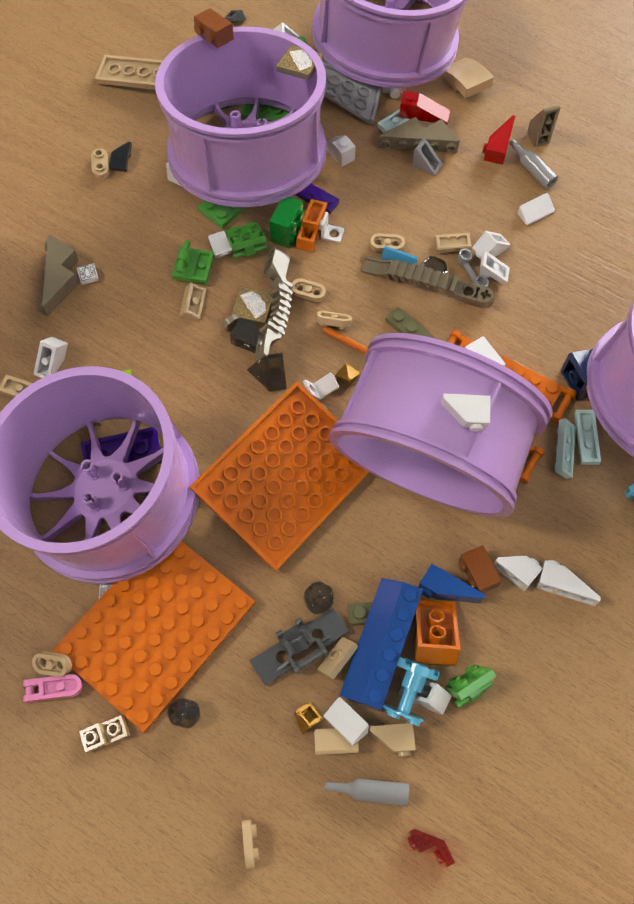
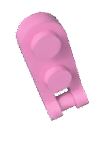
[23,674,83,703]

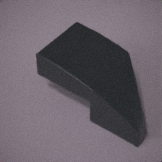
[109,142,132,171]

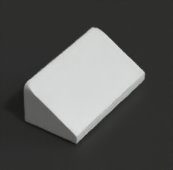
[517,193,555,226]
[323,697,369,746]

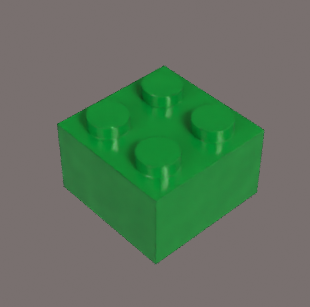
[269,197,305,249]

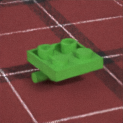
[225,222,267,259]
[172,240,215,285]
[444,664,497,709]

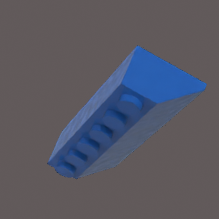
[339,578,423,711]

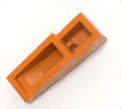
[296,199,328,252]

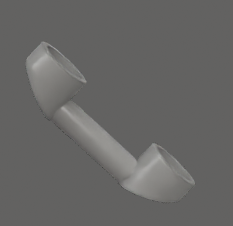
[457,249,489,287]

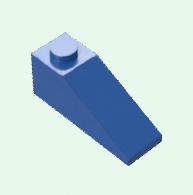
[418,563,485,604]

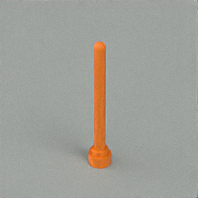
[322,327,368,355]

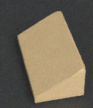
[179,282,206,320]
[314,728,359,755]

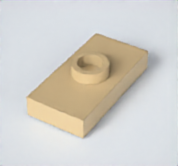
[434,233,472,253]
[317,637,358,680]

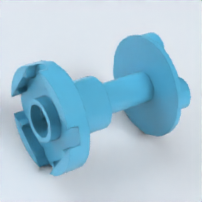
[383,657,440,726]

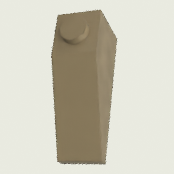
[527,106,560,147]

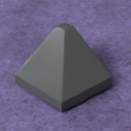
[224,10,246,21]

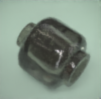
[167,698,200,729]

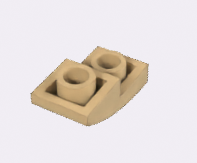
[79,715,131,752]

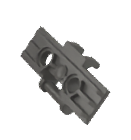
[250,608,349,686]

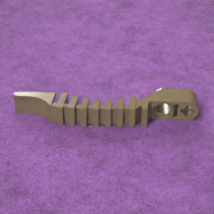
[255,247,293,363]
[361,256,494,308]

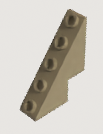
[378,117,460,152]
[39,234,79,316]

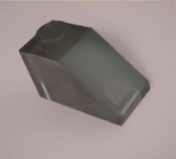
[230,318,260,353]

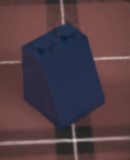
[560,349,593,401]

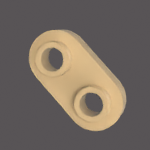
[91,149,110,179]
[370,233,405,252]
[291,279,326,302]
[316,311,352,330]
[32,651,72,677]
[242,820,259,869]

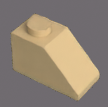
[369,723,416,757]

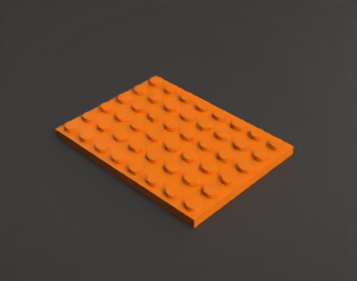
[189,381,369,571]
[52,541,256,733]

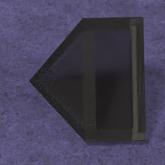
[247,353,287,391]

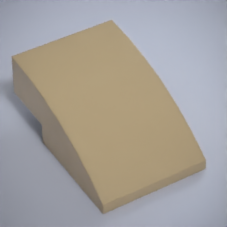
[442,57,494,99]

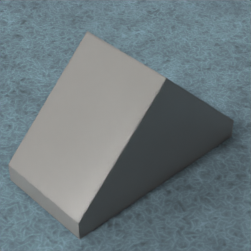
[412,138,443,176]

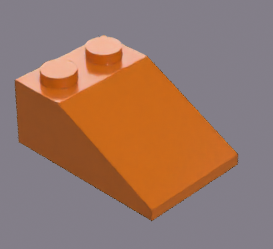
[414,599,460,665]

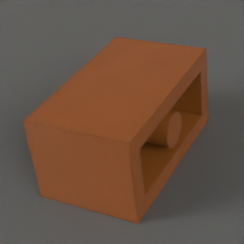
[194,8,234,48]
[458,545,501,593]

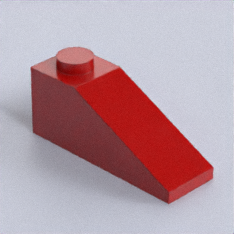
[399,91,450,125]
[482,115,515,165]

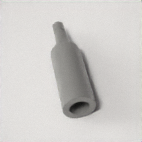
[509,139,558,189]
[325,778,409,806]

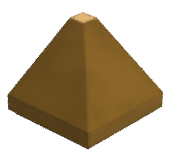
[335,363,360,387]
[294,702,323,734]

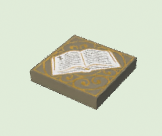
[276,45,324,80]
[231,286,274,326]

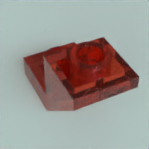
[407,829,455,867]

